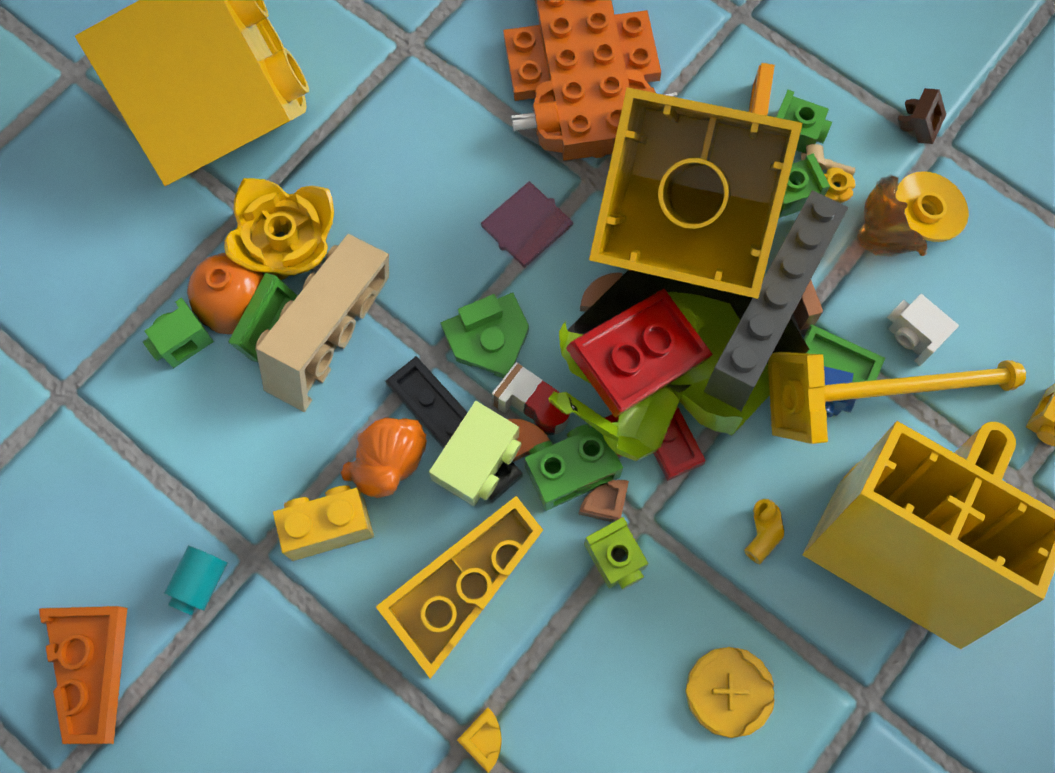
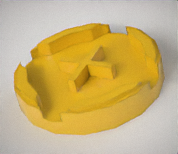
[685,647,775,738]

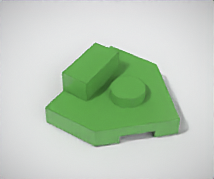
[440,292,529,378]

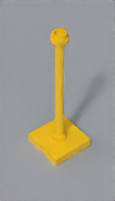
[768,352,1026,444]

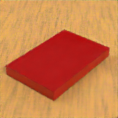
[566,289,713,418]

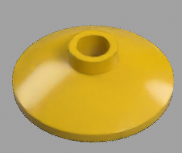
[893,171,969,242]

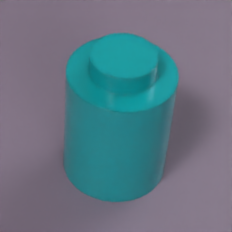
[164,545,228,615]

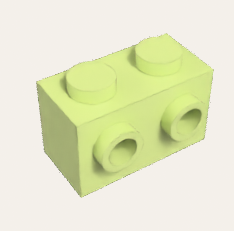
[429,401,522,507]

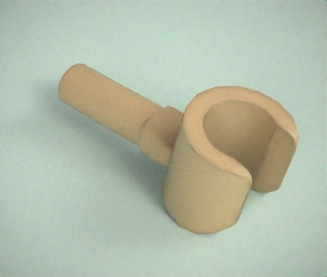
[801,144,855,176]

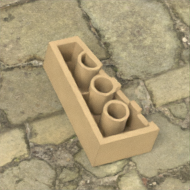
[255,234,389,412]

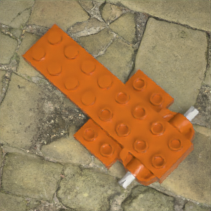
[503,0,678,161]

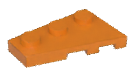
[39,606,128,744]

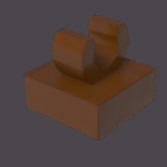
[897,88,946,144]

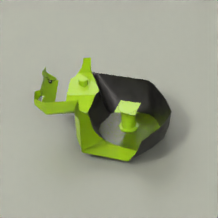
[549,270,809,461]

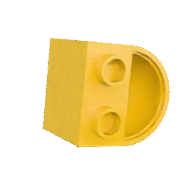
[75,0,309,186]
[802,421,1055,650]

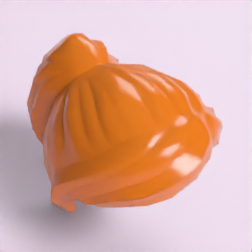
[341,417,427,498]

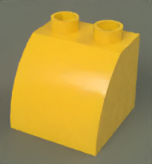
[589,87,803,299]

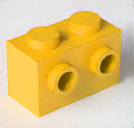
[273,485,374,561]

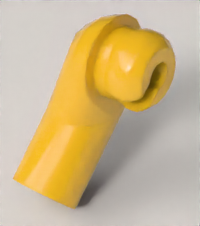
[744,499,785,565]

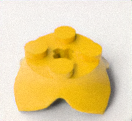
[224,178,334,280]

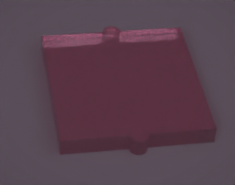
[481,181,573,268]

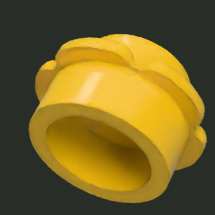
[824,168,856,203]

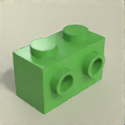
[525,424,623,511]

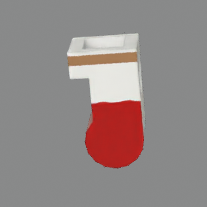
[492,362,570,435]

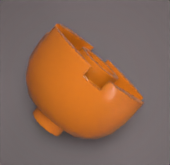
[187,253,264,334]

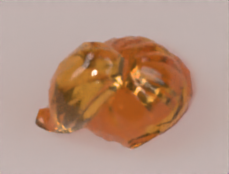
[856,174,928,257]

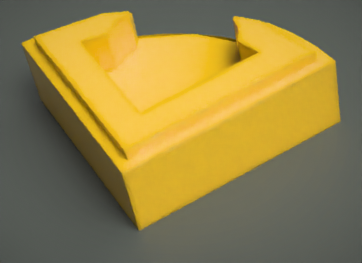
[457,707,502,773]

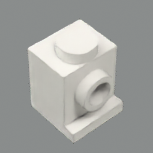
[887,294,959,366]

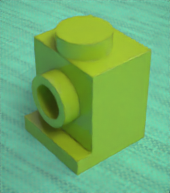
[584,517,649,590]

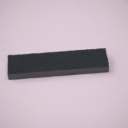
[385,356,523,503]

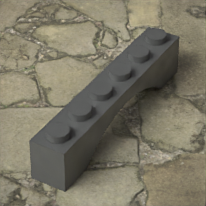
[704,190,848,411]

